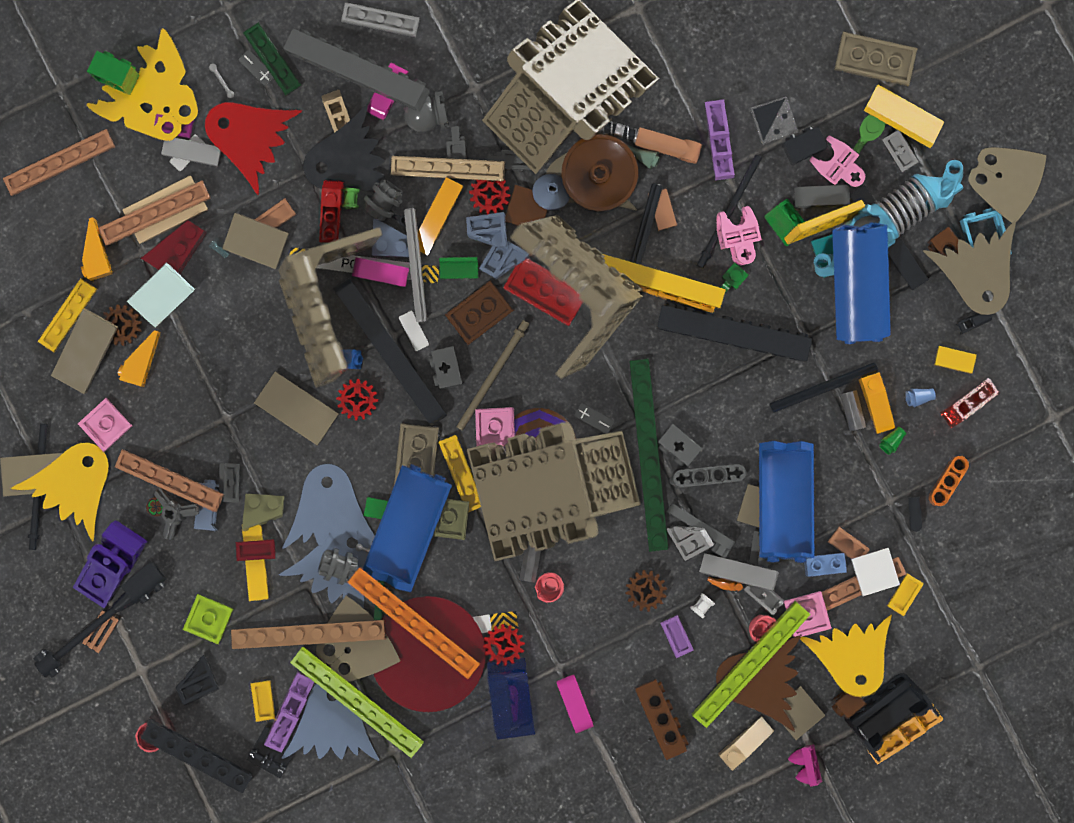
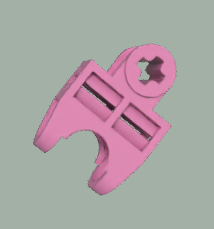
[809,135,865,187]
[716,206,762,265]

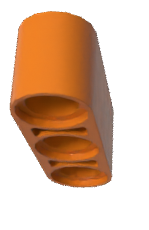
[929,456,969,506]

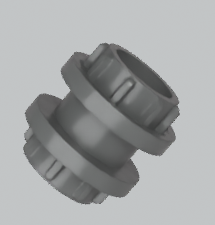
[364,180,402,221]
[318,548,358,585]

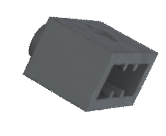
[429,346,463,390]
[657,424,702,467]

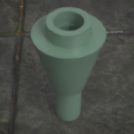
[627,145,660,170]

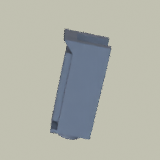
[194,479,219,531]

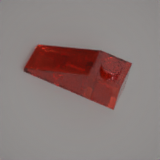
[940,378,1000,428]

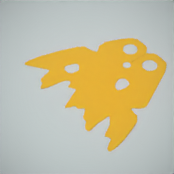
[86,29,198,141]

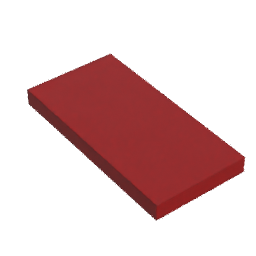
[503,258,583,326]

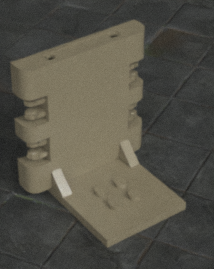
[482,0,659,174]
[511,215,643,379]
[278,227,382,388]
[467,422,641,561]

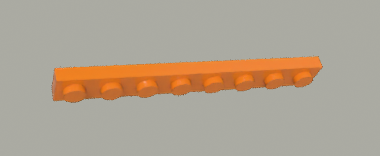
[348,567,480,679]

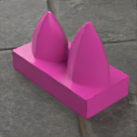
[788,744,822,786]

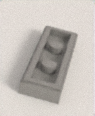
[161,138,221,167]

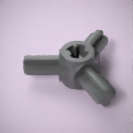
[154,488,200,540]

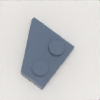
[466,212,507,249]
[479,241,530,279]

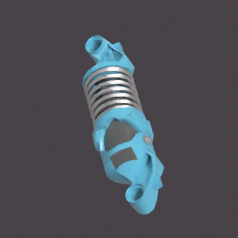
[814,160,963,277]

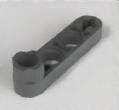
[669,464,746,489]
[667,503,735,558]

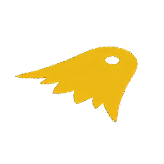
[11,443,108,541]
[800,615,892,697]

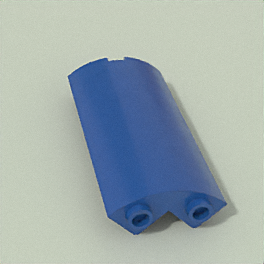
[832,222,891,344]
[759,441,814,563]
[363,464,452,592]

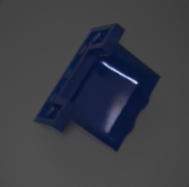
[487,658,535,740]

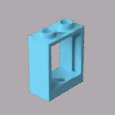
[960,208,1012,255]

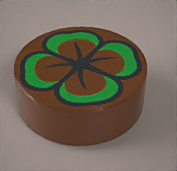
[146,497,163,517]

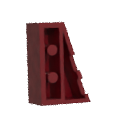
[141,220,207,275]

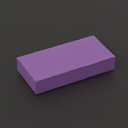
[660,615,693,658]

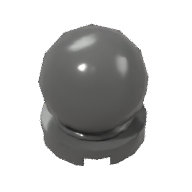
[404,91,450,132]

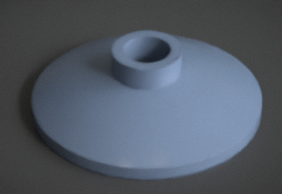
[532,174,570,210]

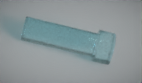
[208,241,229,259]

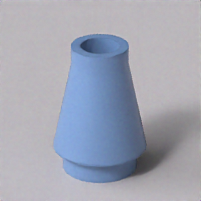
[905,388,936,407]

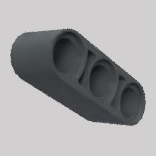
[794,185,850,208]

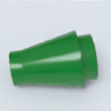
[879,426,906,455]

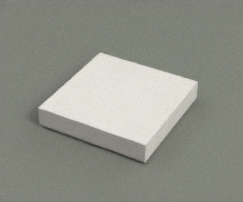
[851,548,900,596]

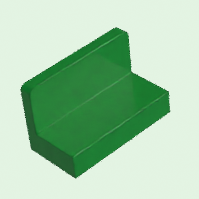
[764,198,805,246]
[439,257,478,279]

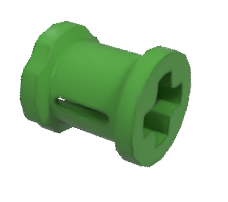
[341,188,359,210]

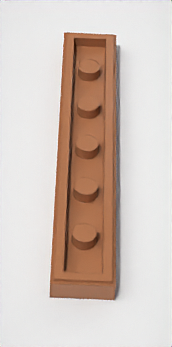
[3,129,115,196]
[98,181,211,246]
[115,449,224,512]
[821,557,906,611]

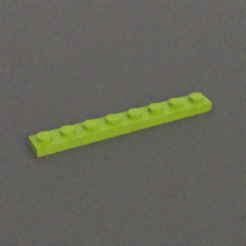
[692,601,811,728]
[290,647,424,758]

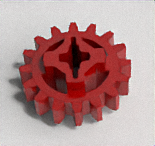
[469,180,510,214]
[336,379,378,421]
[483,624,525,667]

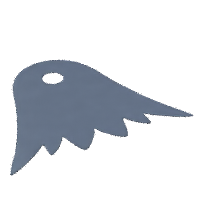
[282,464,375,549]
[279,531,372,608]
[282,684,379,761]

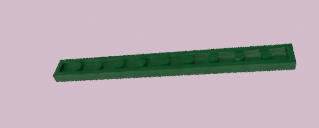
[629,359,668,552]

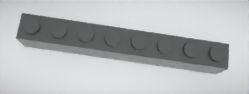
[283,29,430,112]

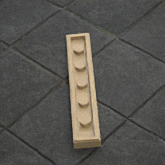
[391,156,505,181]

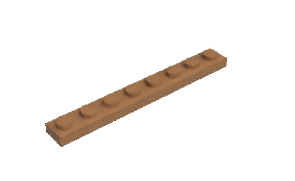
[231,620,386,649]

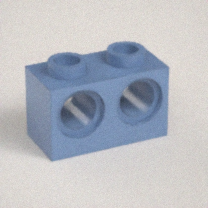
[804,553,847,577]

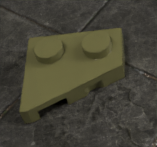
[242,494,285,531]

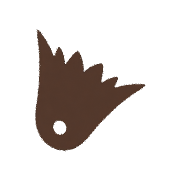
[716,635,802,732]

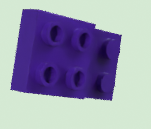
[73,520,147,608]

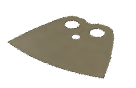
[968,148,1046,223]
[316,596,400,682]

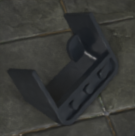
[844,673,940,763]

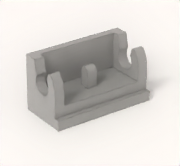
[882,130,919,172]
[743,584,784,615]

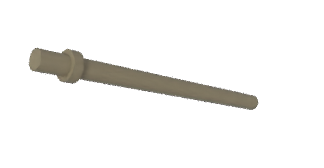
[456,320,529,431]

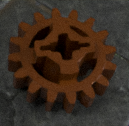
[103,304,142,346]
[625,570,667,612]

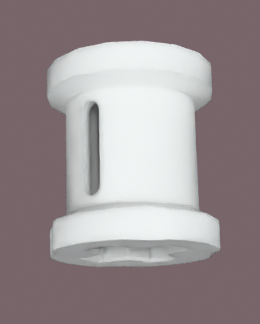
[690,593,715,618]

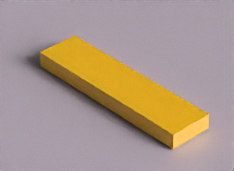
[38,278,97,353]
[438,435,481,512]
[242,525,269,601]

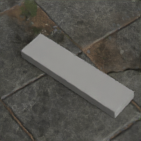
[341,2,420,37]
[699,554,778,591]

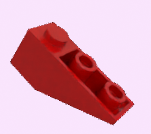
[319,180,343,243]

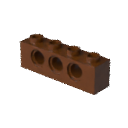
[634,679,689,760]

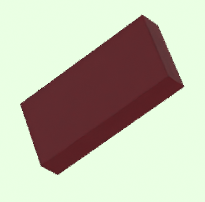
[236,539,276,561]

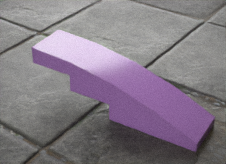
[705,100,735,180]
[264,671,314,753]

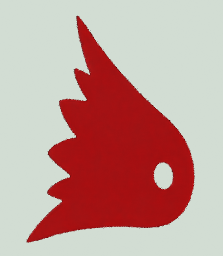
[205,102,302,195]

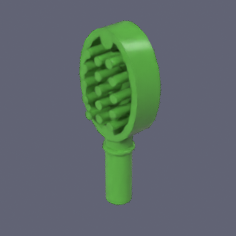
[849,114,886,155]

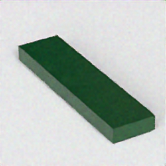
[243,22,302,96]

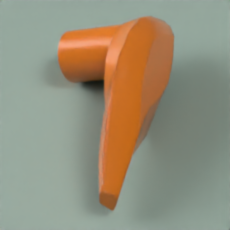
[707,577,743,591]

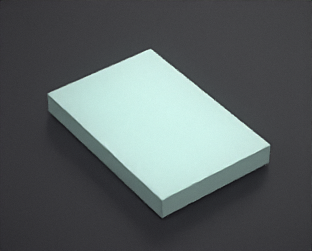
[127,263,194,327]

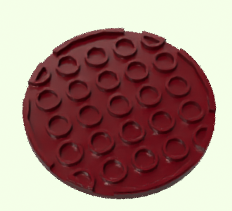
[374,596,486,712]

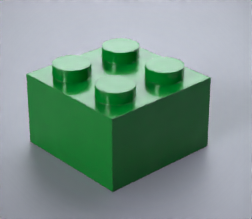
[87,51,139,95]

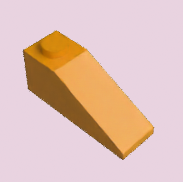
[81,217,113,281]
[118,330,161,387]
[859,372,895,434]

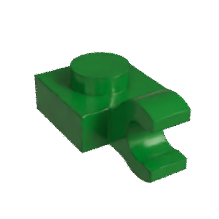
[720,263,749,293]

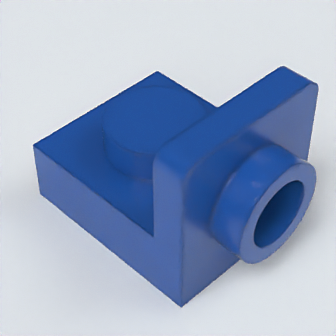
[342,349,363,370]

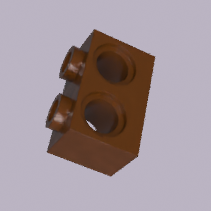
[831,691,865,719]

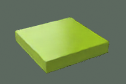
[183,594,233,644]

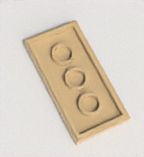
[123,175,208,244]

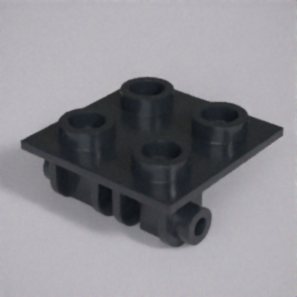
[247,726,294,778]

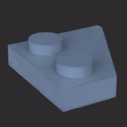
[372,219,409,258]

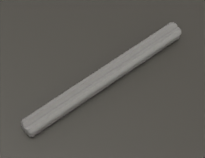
[404,208,427,322]

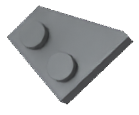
[666,525,714,561]

